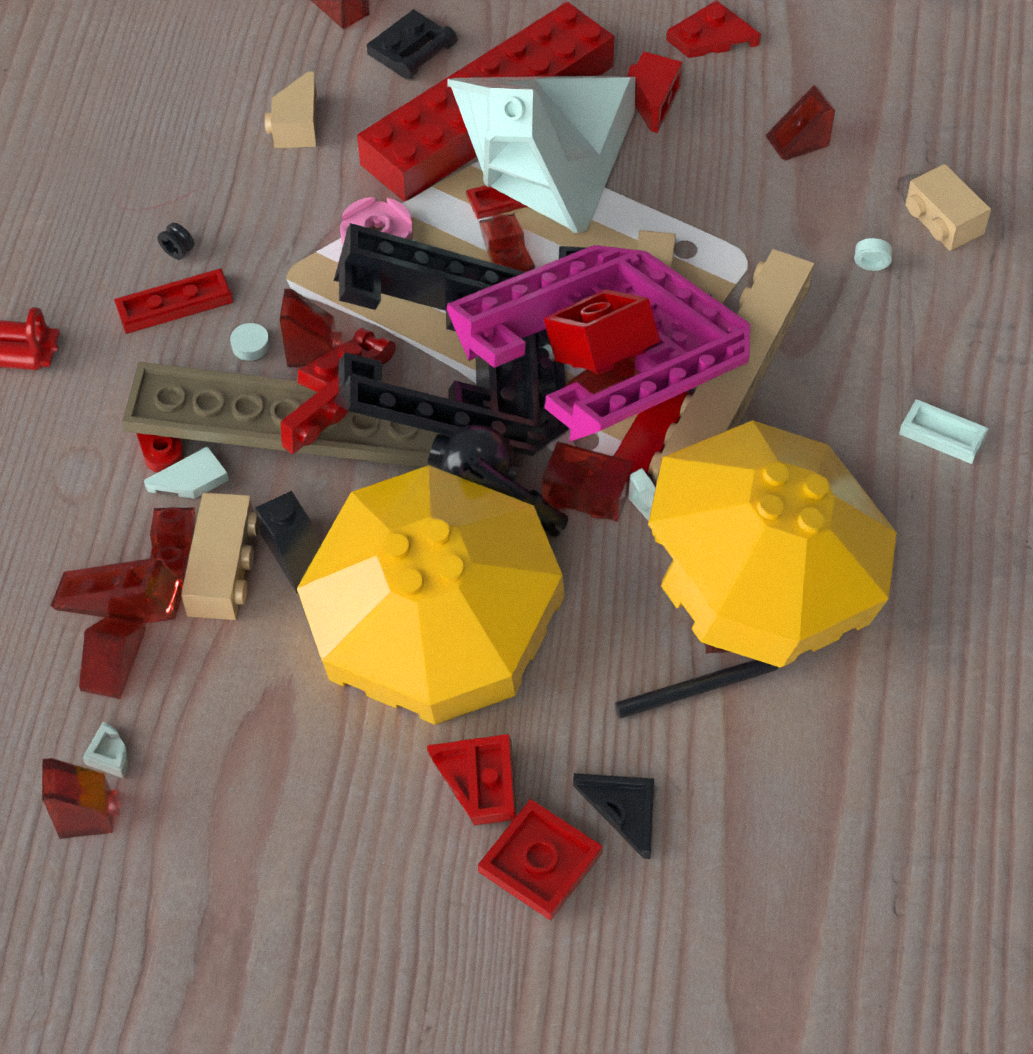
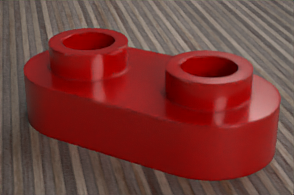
[136,433,184,473]

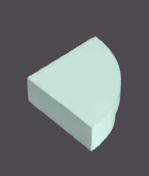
[629,468,655,521]
[82,722,128,778]

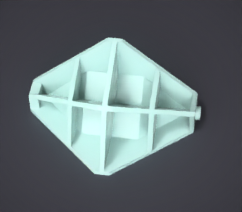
[448,76,636,233]

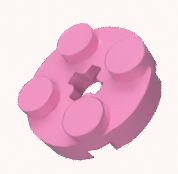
[340,197,413,244]

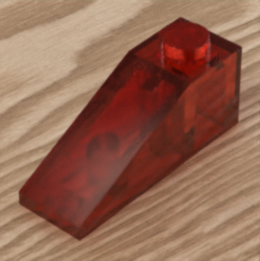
[50,557,184,624]

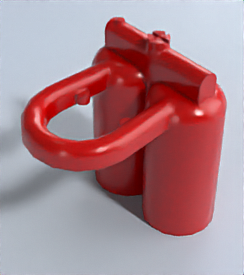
[0,307,61,370]

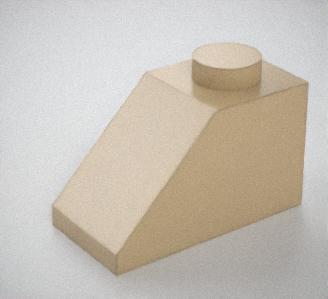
[265,72,317,148]

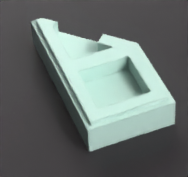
[144,446,229,499]

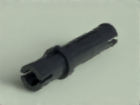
[459,453,568,537]

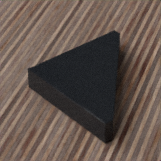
[573,773,654,859]

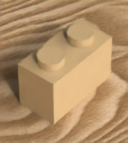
[905,164,991,251]

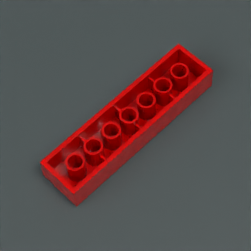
[357,1,615,202]

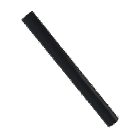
[615,660,778,719]

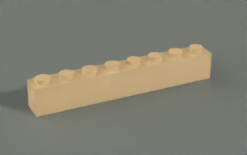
[648,249,815,488]

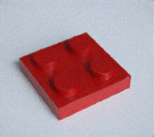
[478,799,603,921]

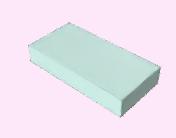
[899,399,989,464]

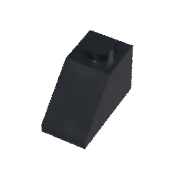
[255,491,321,593]

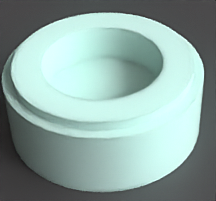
[854,238,893,271]
[230,323,270,361]

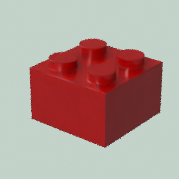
[543,289,660,374]

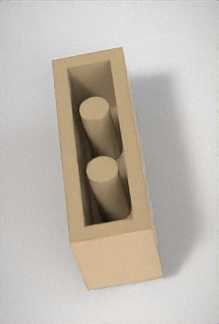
[181,492,259,620]

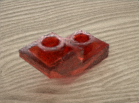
[479,213,535,272]
[147,507,195,587]

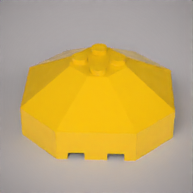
[648,420,897,668]
[297,465,565,725]

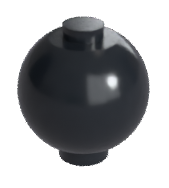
[428,424,520,482]

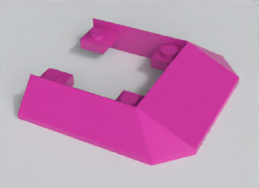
[447,245,750,442]

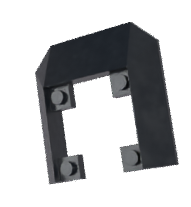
[333,223,569,456]

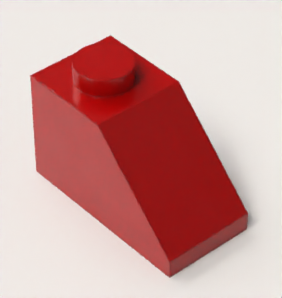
[627,51,683,133]

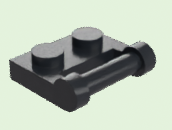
[367,9,458,79]

